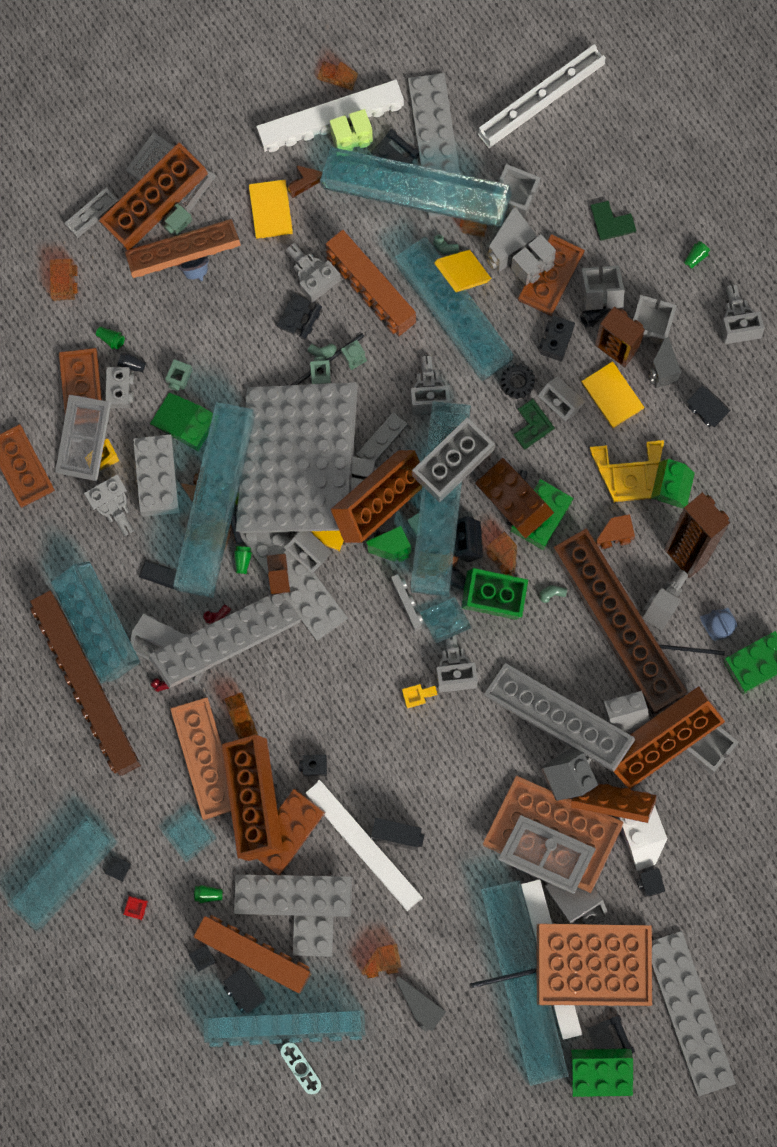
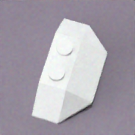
[617,806,667,871]

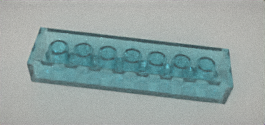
[395,236,514,381]
[204,1011,366,1047]

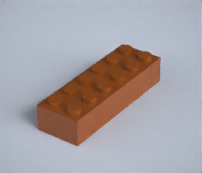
[99,142,208,251]
[325,230,416,337]
[331,450,423,543]
[614,686,725,789]
[222,735,283,861]
[194,915,312,995]

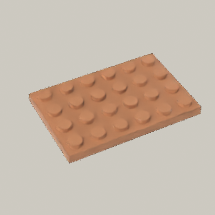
[483,776,624,893]
[537,924,652,1006]

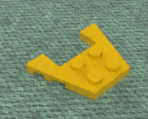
[590,440,664,502]

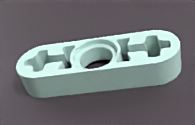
[281,1042,321,1094]

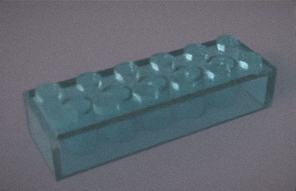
[51,561,140,684]
[7,815,118,932]

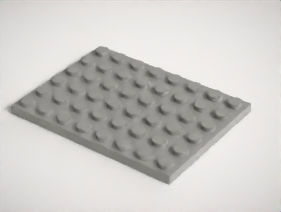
[236,382,358,533]

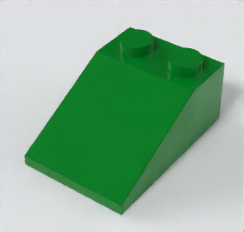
[150,392,218,452]

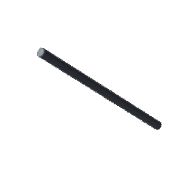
[291,333,365,385]
[658,644,725,655]
[470,968,537,988]

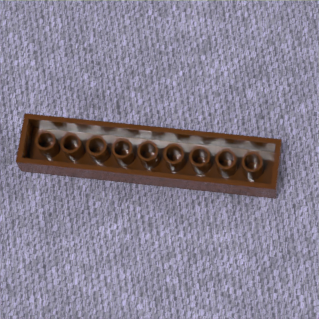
[664,492,730,578]
[552,528,688,715]
[30,590,141,776]

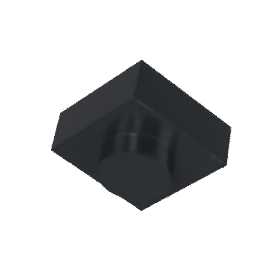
[105,856,131,882]
[189,945,216,972]

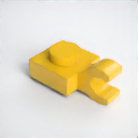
[402,684,438,709]

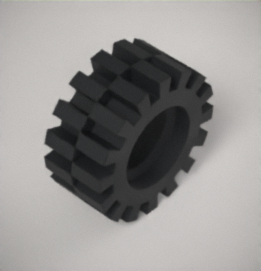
[501,363,535,399]

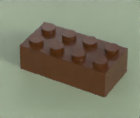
[595,307,645,368]
[475,458,554,539]

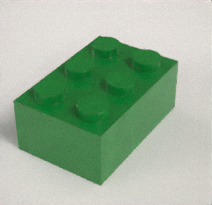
[511,479,573,551]
[461,568,528,620]
[723,631,777,695]
[571,1049,633,1097]

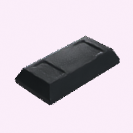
[139,560,181,589]

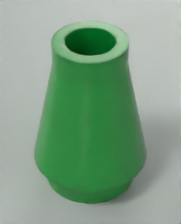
[683,241,710,269]
[96,326,125,350]
[234,546,253,574]
[194,884,223,904]

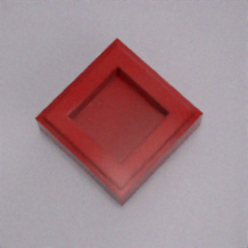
[123,896,148,920]

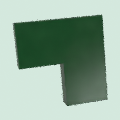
[590,201,636,241]
[513,398,555,450]

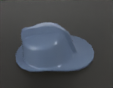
[177,256,209,281]
[700,608,737,641]

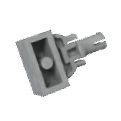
[286,243,341,303]
[721,285,764,344]
[410,356,450,415]
[84,474,135,537]
[642,570,688,631]
[436,631,478,693]

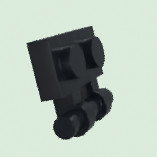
[277,293,322,340]

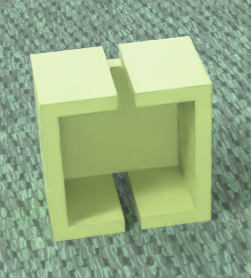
[330,109,373,154]

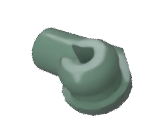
[433,235,459,254]
[307,344,337,359]
[540,585,567,603]

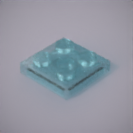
[420,597,471,644]
[162,808,217,863]

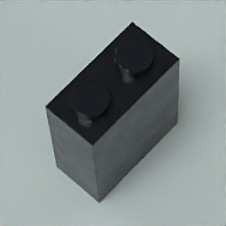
[371,818,425,851]

